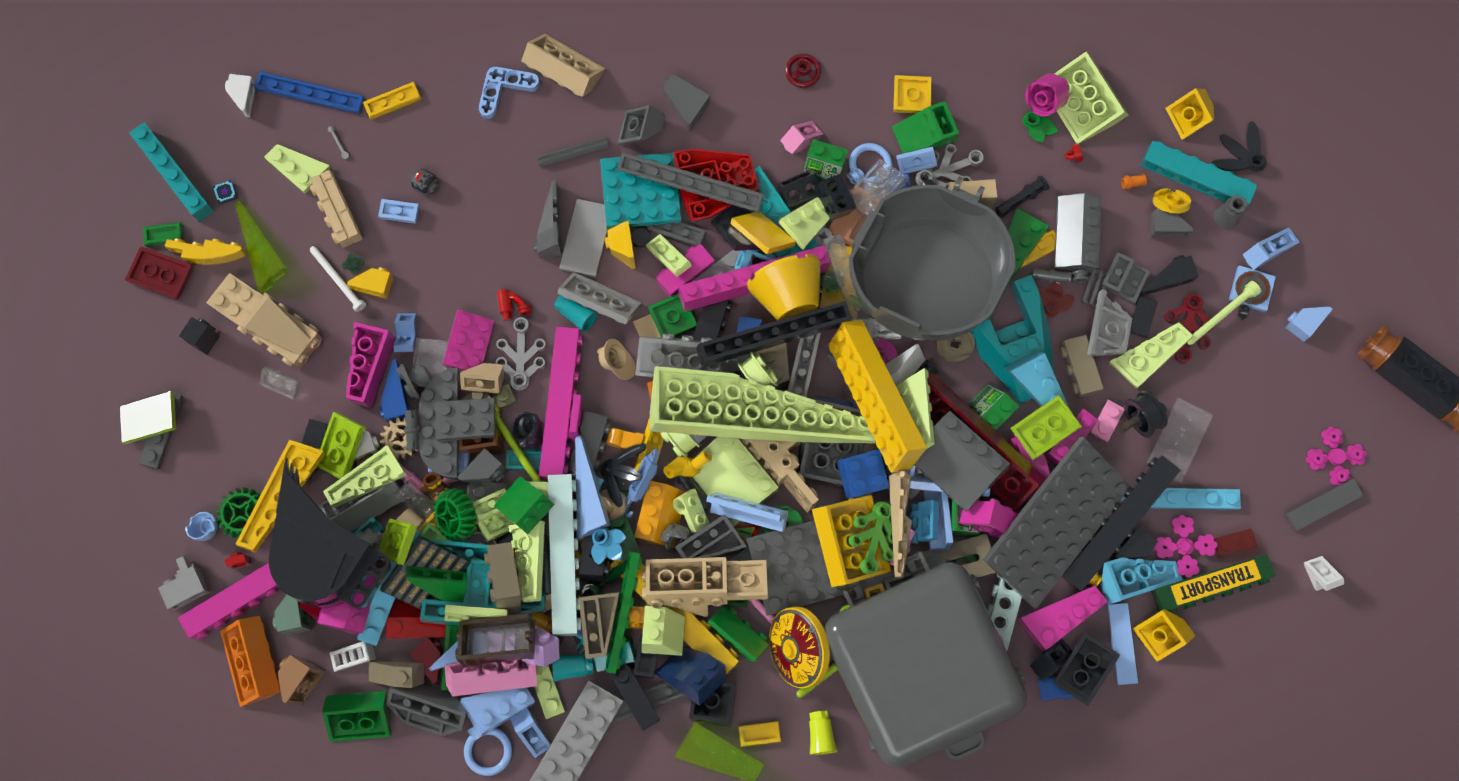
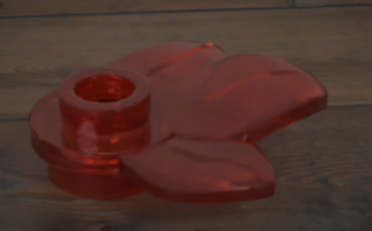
[1038,282,1074,317]

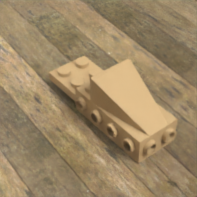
[206,273,323,369]
[738,438,819,513]
[642,557,768,617]

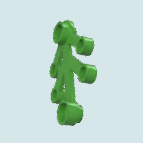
[849,502,894,574]

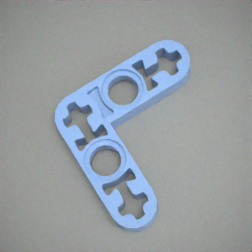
[479,67,540,119]

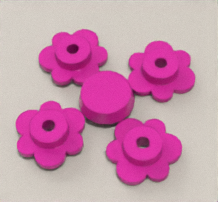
[1305,426,1367,486]
[1153,515,1217,578]

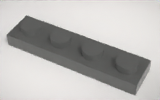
[139,391,184,470]

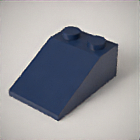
[655,646,727,706]

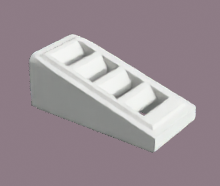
[329,641,376,672]

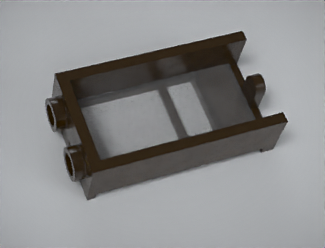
[455,613,536,667]

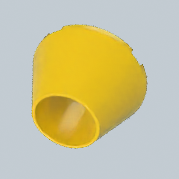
[747,254,821,321]

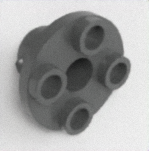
[396,363,431,400]

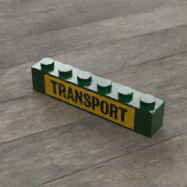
[1151,554,1276,613]

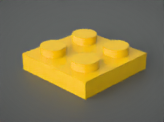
[893,75,931,113]

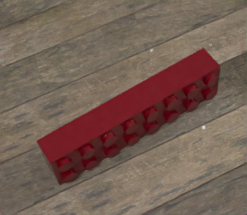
[927,372,1046,512]

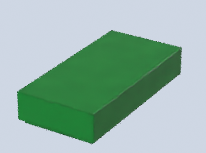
[143,222,183,247]

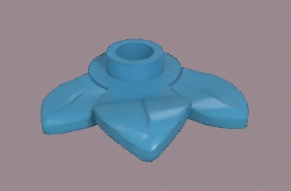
[591,528,626,565]

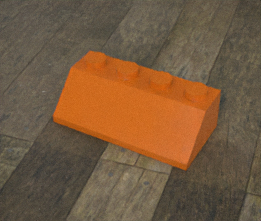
[220,616,280,707]

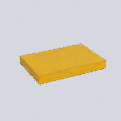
[731,212,796,254]

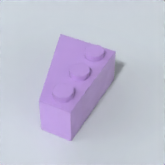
[488,625,560,667]

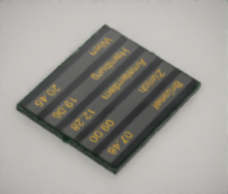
[380,535,471,609]

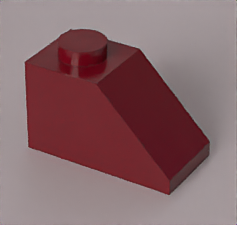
[409,637,443,685]

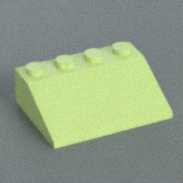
[1054,52,1129,144]
[692,437,779,527]

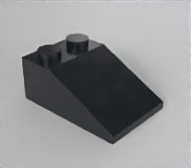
[1053,632,1120,706]

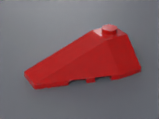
[386,599,446,640]

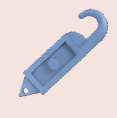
[623,449,659,520]

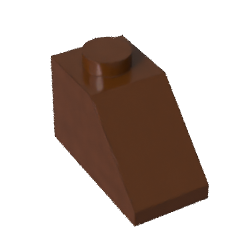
[458,427,503,454]

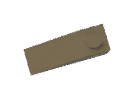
[369,661,424,688]

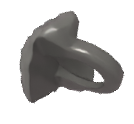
[660,523,690,552]

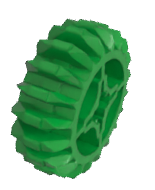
[215,487,261,539]
[433,488,478,542]

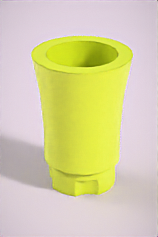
[809,711,838,755]

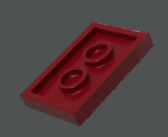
[124,246,194,300]

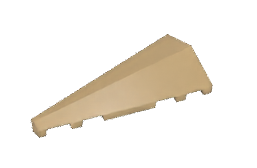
[889,471,912,578]

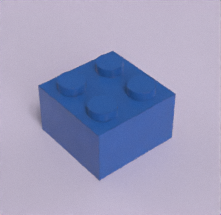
[836,449,889,498]

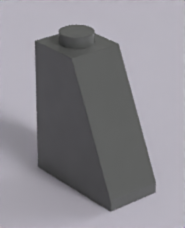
[662,74,710,131]

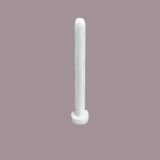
[310,246,366,312]

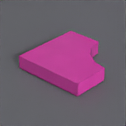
[569,394,583,443]

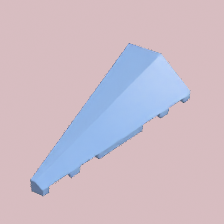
[575,435,611,541]

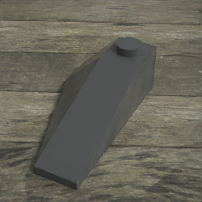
[534,180,562,258]

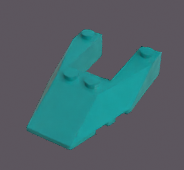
[971,275,1055,404]
[420,539,546,625]

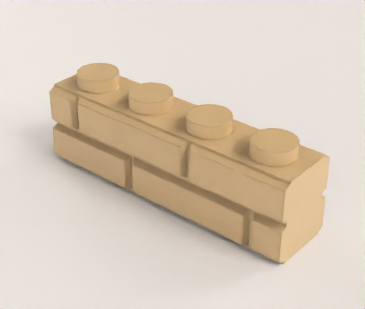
[310,170,363,248]

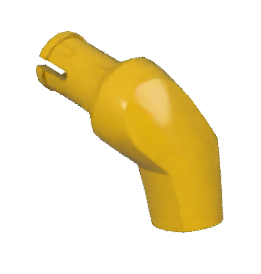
[663,450,712,479]

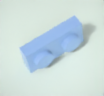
[896,147,937,174]
[378,199,420,224]

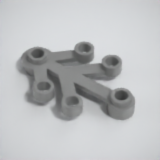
[915,144,984,188]
[496,317,546,391]

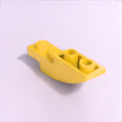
[165,239,247,265]

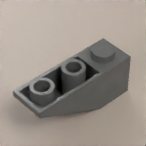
[580,411,611,472]

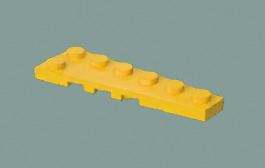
[236,440,325,553]

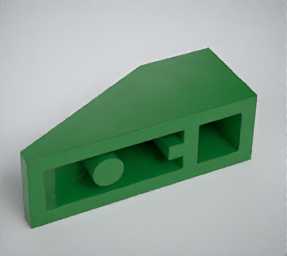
[405,566,468,603]

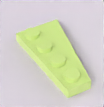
[896,368,935,448]
[509,520,545,603]

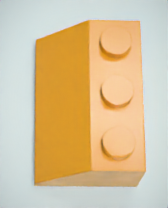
[634,481,685,548]

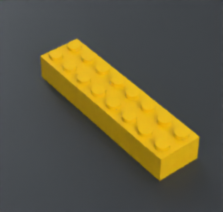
[828,320,927,473]

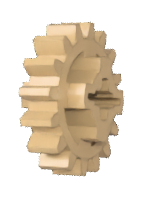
[380,418,419,460]

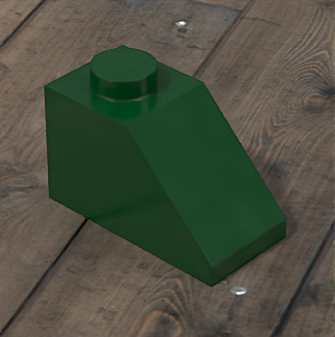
[608,515,642,564]

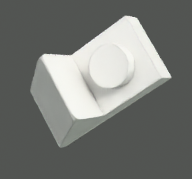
[1304,556,1344,591]

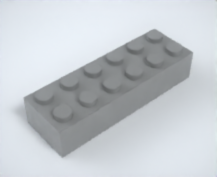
[530,681,625,781]

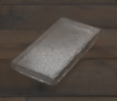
[1145,398,1213,483]

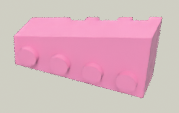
[445,659,537,697]

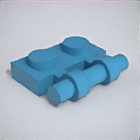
[909,500,939,544]

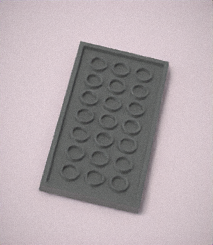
[983,437,1131,609]
[746,500,916,616]

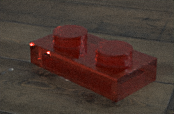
[1214,529,1258,558]

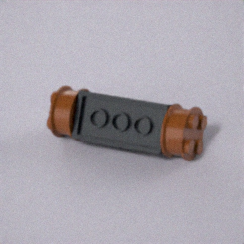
[1356,325,1459,432]

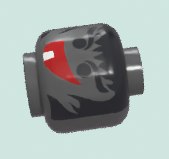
[410,169,439,196]

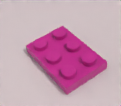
[442,310,495,371]

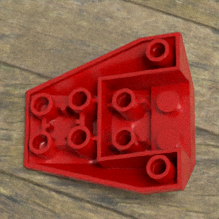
[673,148,759,222]

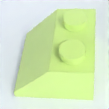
[642,606,685,656]

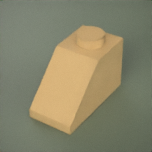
[460,363,504,394]

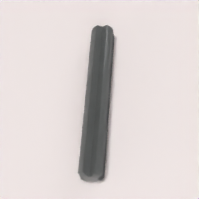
[537,137,609,167]

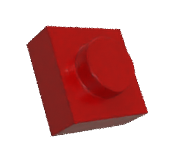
[225,552,251,569]

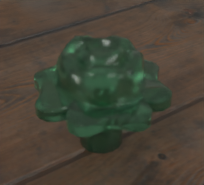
[822,271,844,293]

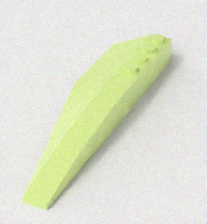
[650,366,876,443]

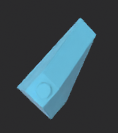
[1101,557,1183,605]

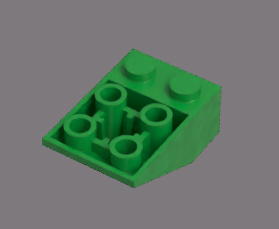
[891,101,959,154]

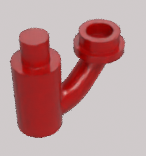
[497,289,532,321]

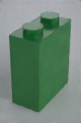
[494,476,555,535]

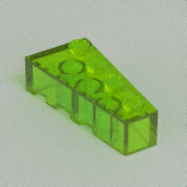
[674,722,764,781]

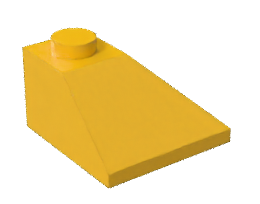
[1165,88,1214,140]
[605,221,636,269]
[1133,609,1196,662]

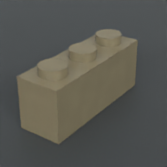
[1059,335,1104,399]

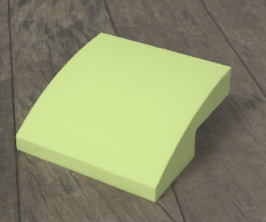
[473,488,515,542]

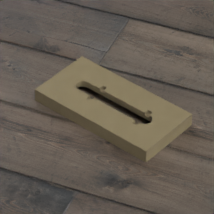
[913,534,996,578]

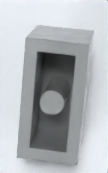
[158,556,210,611]

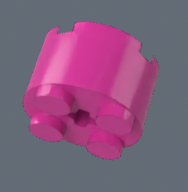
[1025,74,1069,117]

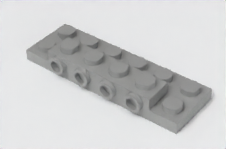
[635,333,755,377]

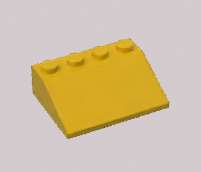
[812,495,891,587]

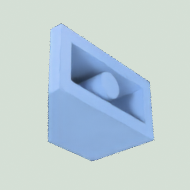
[1285,307,1332,342]
[510,708,551,758]

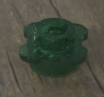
[342,253,364,275]

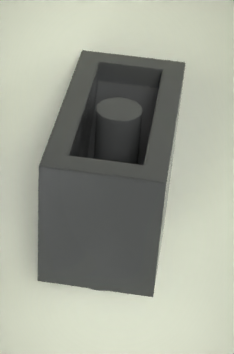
[1149,208,1193,238]

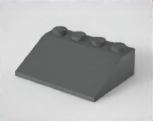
[796,399,864,486]
[915,411,1010,512]

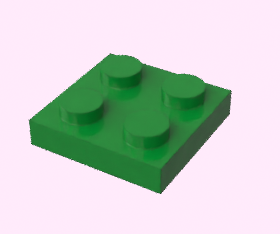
[648,293,697,337]

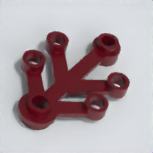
[1163,294,1214,364]

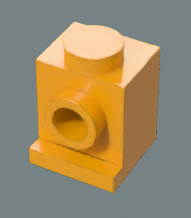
[627,606,645,629]

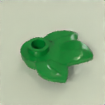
[1022,111,1058,143]

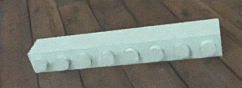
[548,474,581,636]

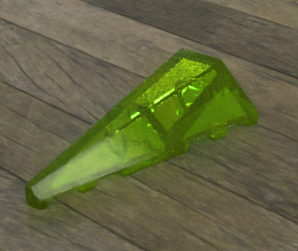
[235,200,289,294]

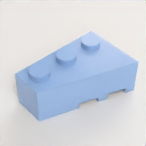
[460,687,535,737]

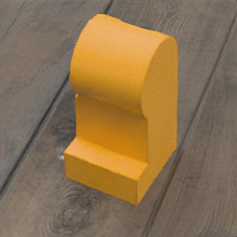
[606,428,644,450]

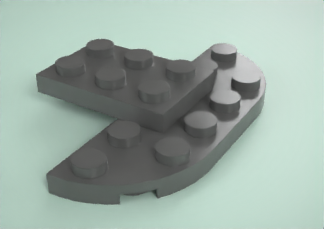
[418,367,495,480]

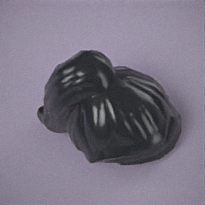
[512,412,543,450]

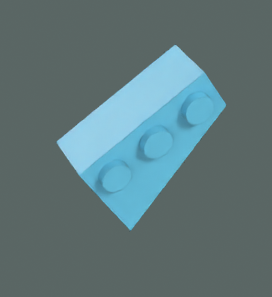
[1004,351,1068,407]

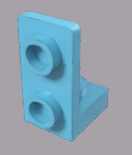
[734,250,776,270]

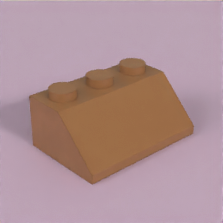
[278,655,325,706]

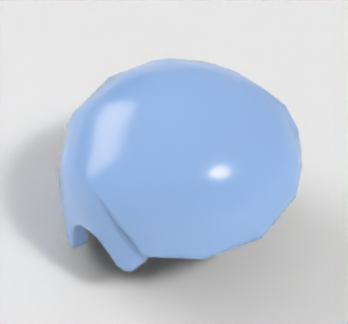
[185,512,219,541]

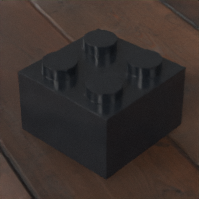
[689,682,737,727]

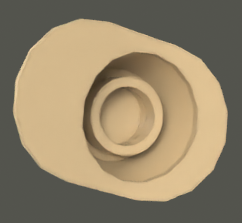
[597,339,635,380]

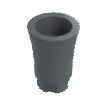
[1214,195,1247,229]

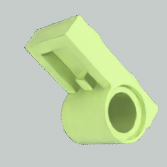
[673,489,709,533]

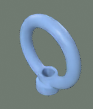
[847,143,893,185]
[464,727,512,776]

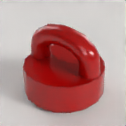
[1064,144,1083,163]

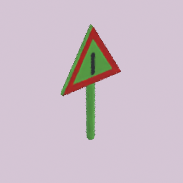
[734,525,760,546]

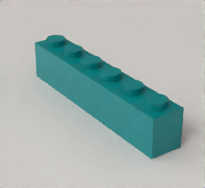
[129,122,214,222]
[1140,141,1257,208]

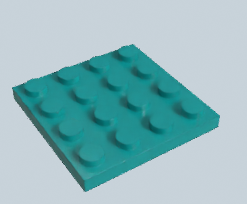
[600,153,681,229]

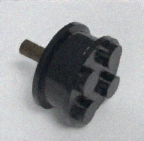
[1119,391,1168,437]

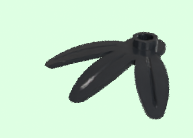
[1211,121,1267,172]
[601,444,647,507]

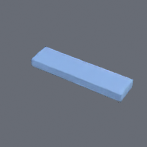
[1107,603,1138,685]

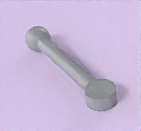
[328,126,350,160]

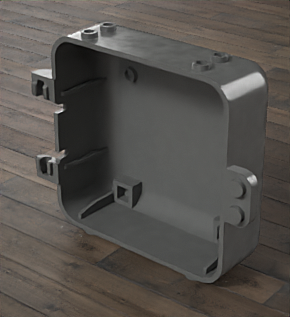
[824,551,1027,768]

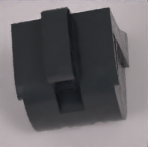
[269,458,392,609]

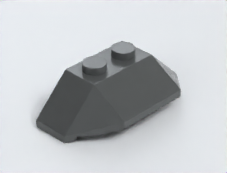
[386,684,467,736]

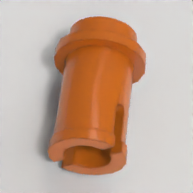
[1121,173,1147,190]

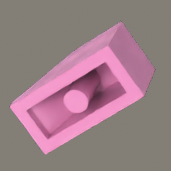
[780,121,823,154]

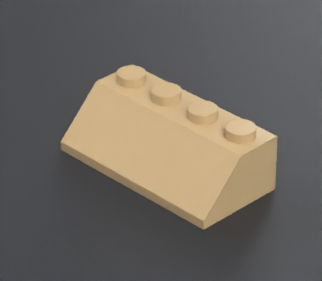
[521,34,606,97]

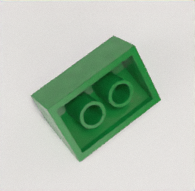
[708,606,769,664]
[322,691,391,742]

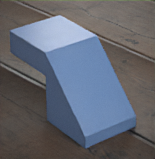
[393,313,417,352]

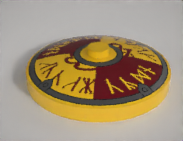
[769,607,830,688]

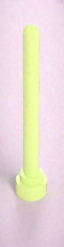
[1187,281,1262,345]

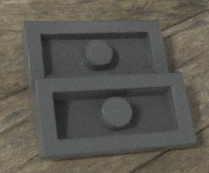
[1102,252,1150,305]

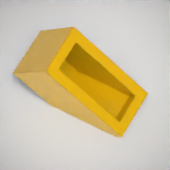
[347,267,394,299]

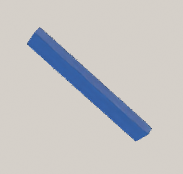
[254,71,365,115]

